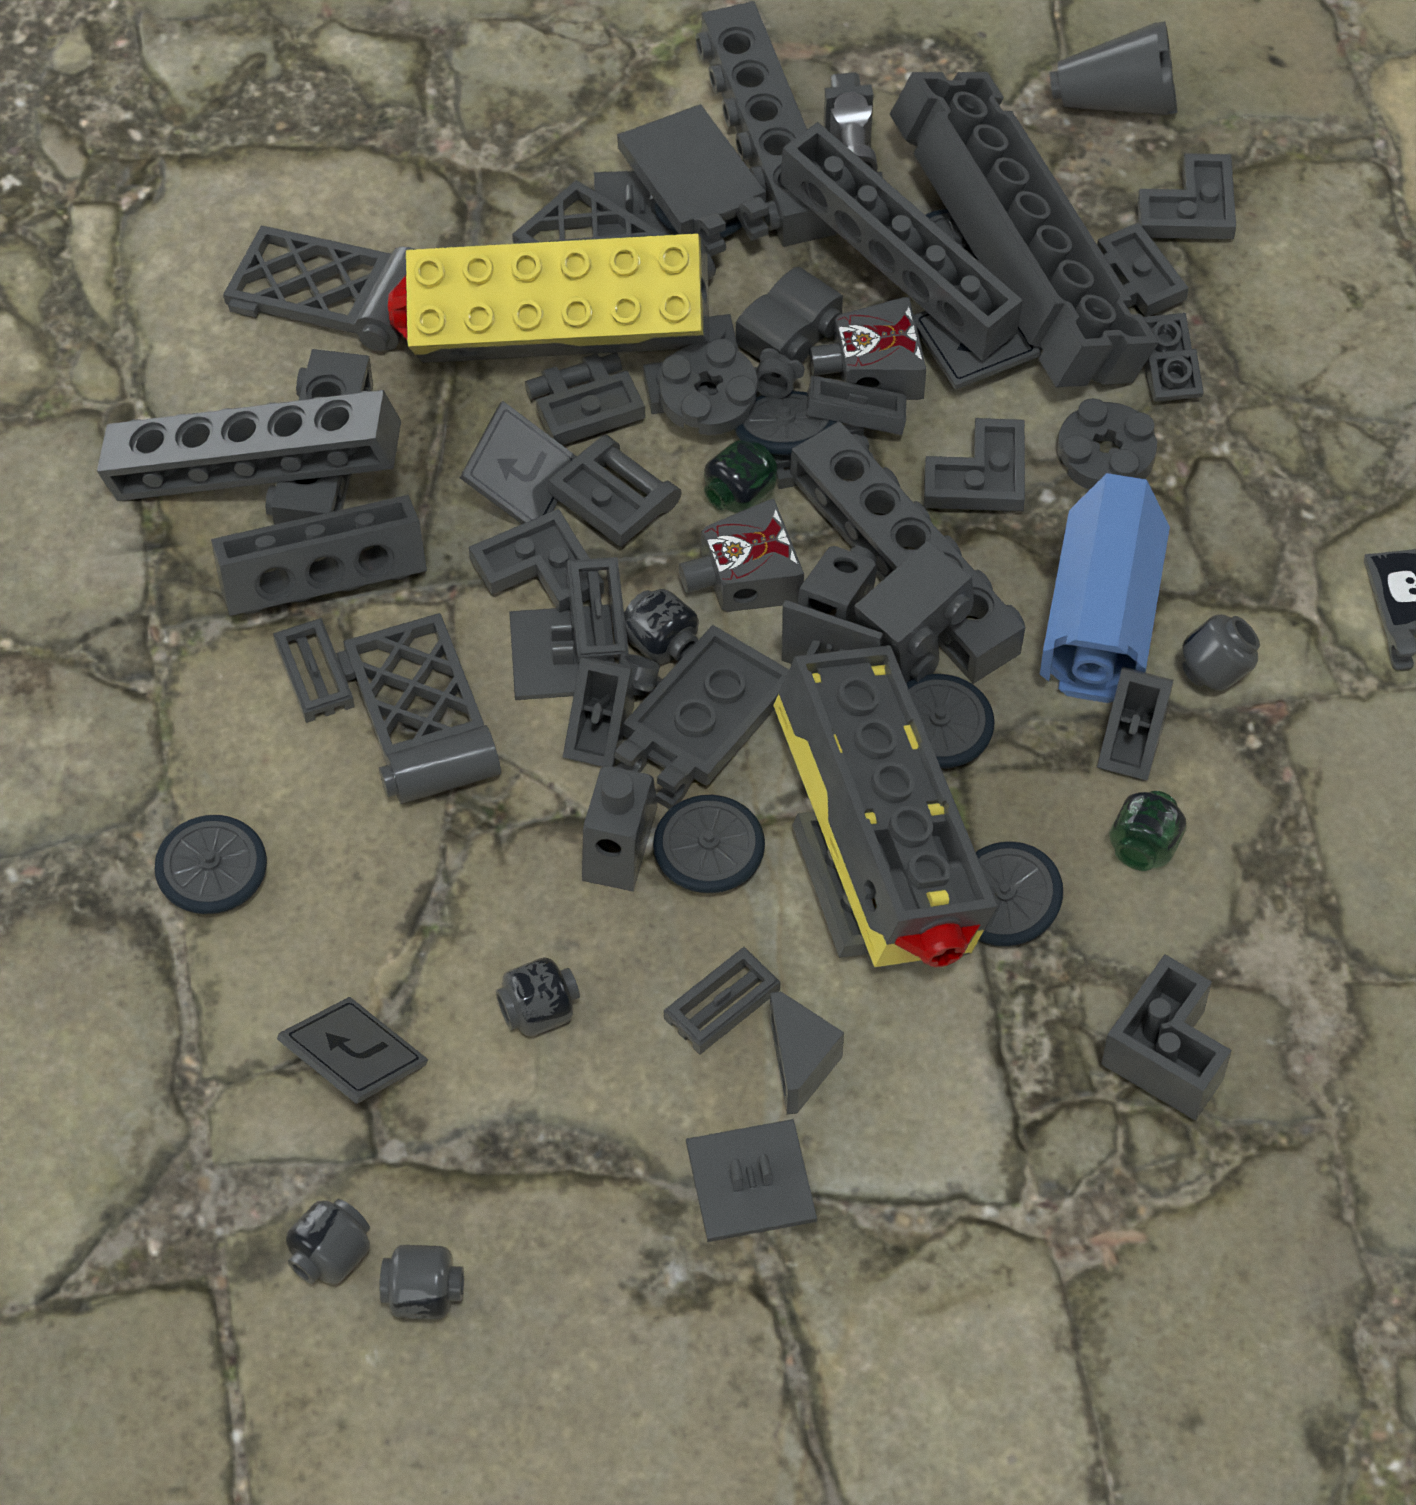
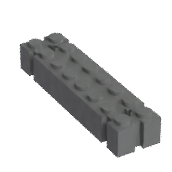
[890,72,1159,388]

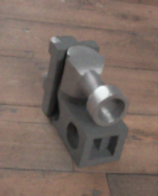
[823,73,883,178]

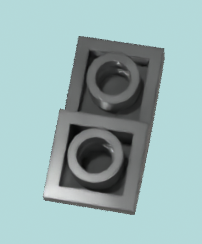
[1143,313,1204,402]

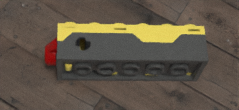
[388,234,710,363]
[773,645,998,968]

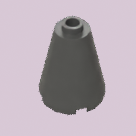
[1050,21,1178,115]

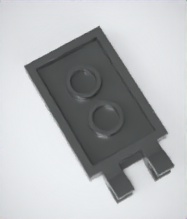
[617,104,769,256]
[614,625,789,809]

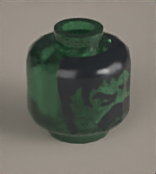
[704,440,778,513]
[1109,791,1187,871]

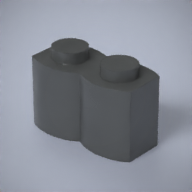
[736,267,843,363]

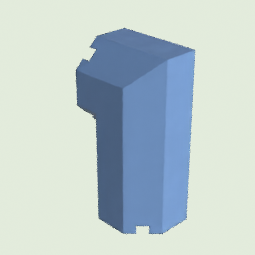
[1040,473,1170,703]

